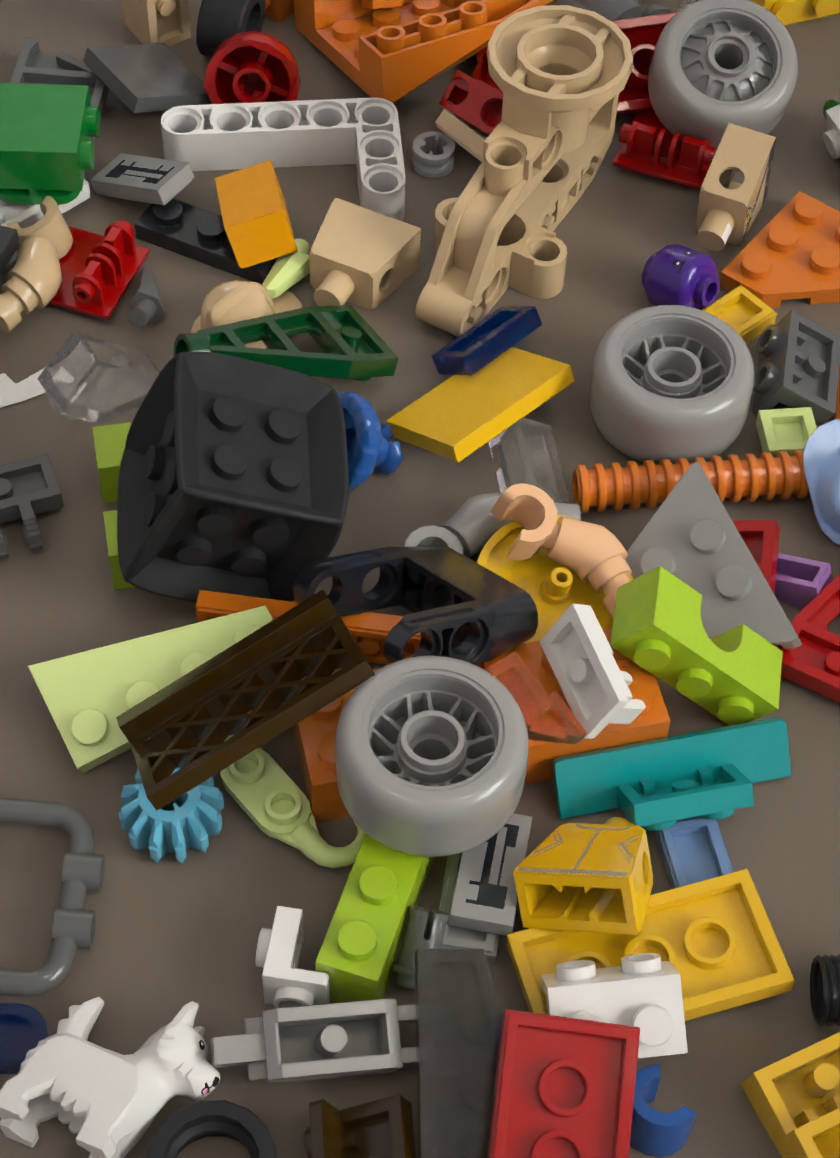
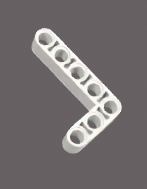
[161,97,406,221]

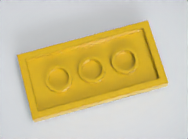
[507,869,794,1021]

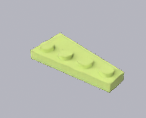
[28,605,273,773]

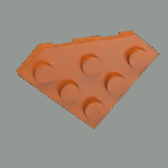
[719,191,840,308]

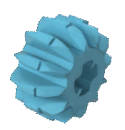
[119,768,224,864]

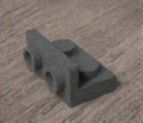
[753,310,840,424]

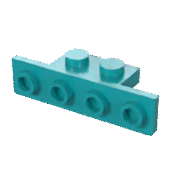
[552,717,791,831]

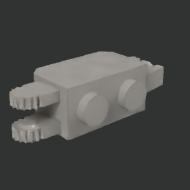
[210,999,450,1085]

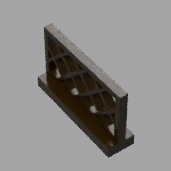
[116,589,375,811]

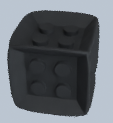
[117,351,349,603]

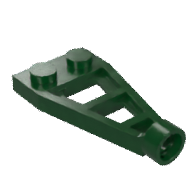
[173,305,398,381]

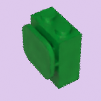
[0,83,100,205]

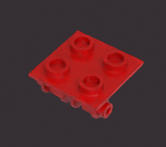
[612,110,717,189]
[49,220,150,320]

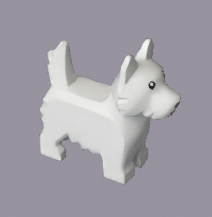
[0,997,220,1158]

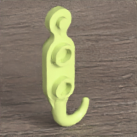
[196,735,366,868]

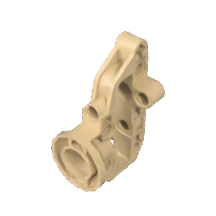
[415,5,633,339]

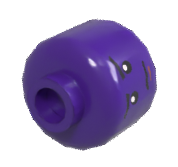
[642,244,720,310]

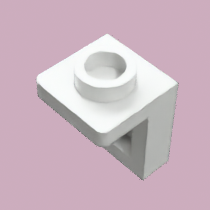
[255,906,330,1008]

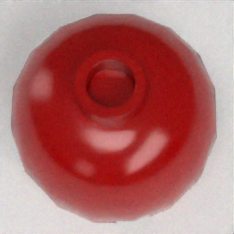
[204,31,301,104]

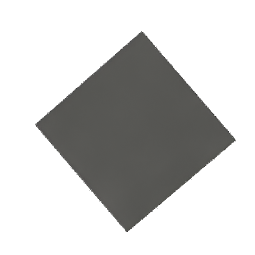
[84,43,212,113]

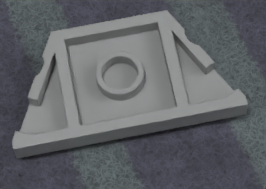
[625,461,803,649]

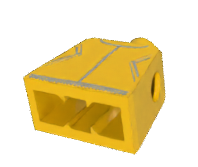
[513,817,653,935]

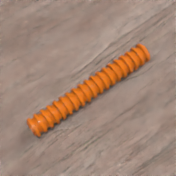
[572,450,809,513]

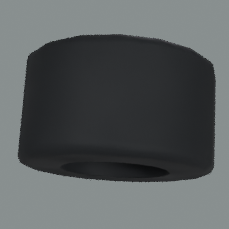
[196,0,265,57]

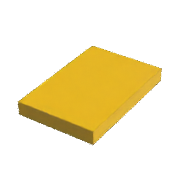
[386,343,575,462]

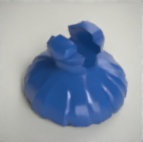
[337,391,403,492]

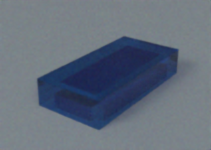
[432,306,543,376]

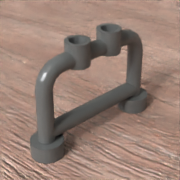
[0,798,105,997]

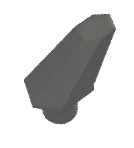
[128,267,166,327]

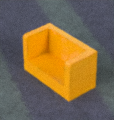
[214,160,298,268]

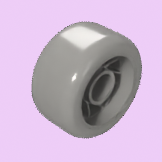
[648,0,798,149]
[589,305,754,465]
[335,655,529,857]

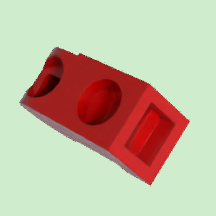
[439,70,503,135]

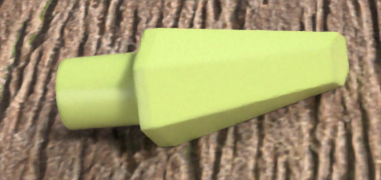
[262,238,310,299]

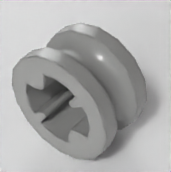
[412,131,455,178]

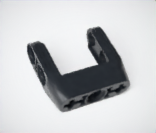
[293,547,538,665]

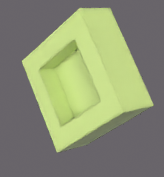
[756,407,817,457]

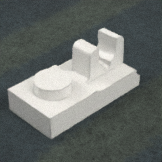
[539,604,646,739]

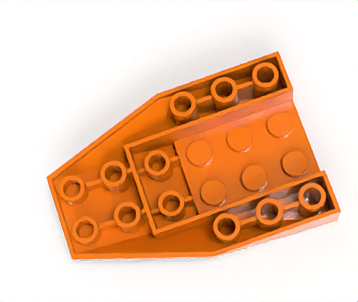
[294,0,556,103]

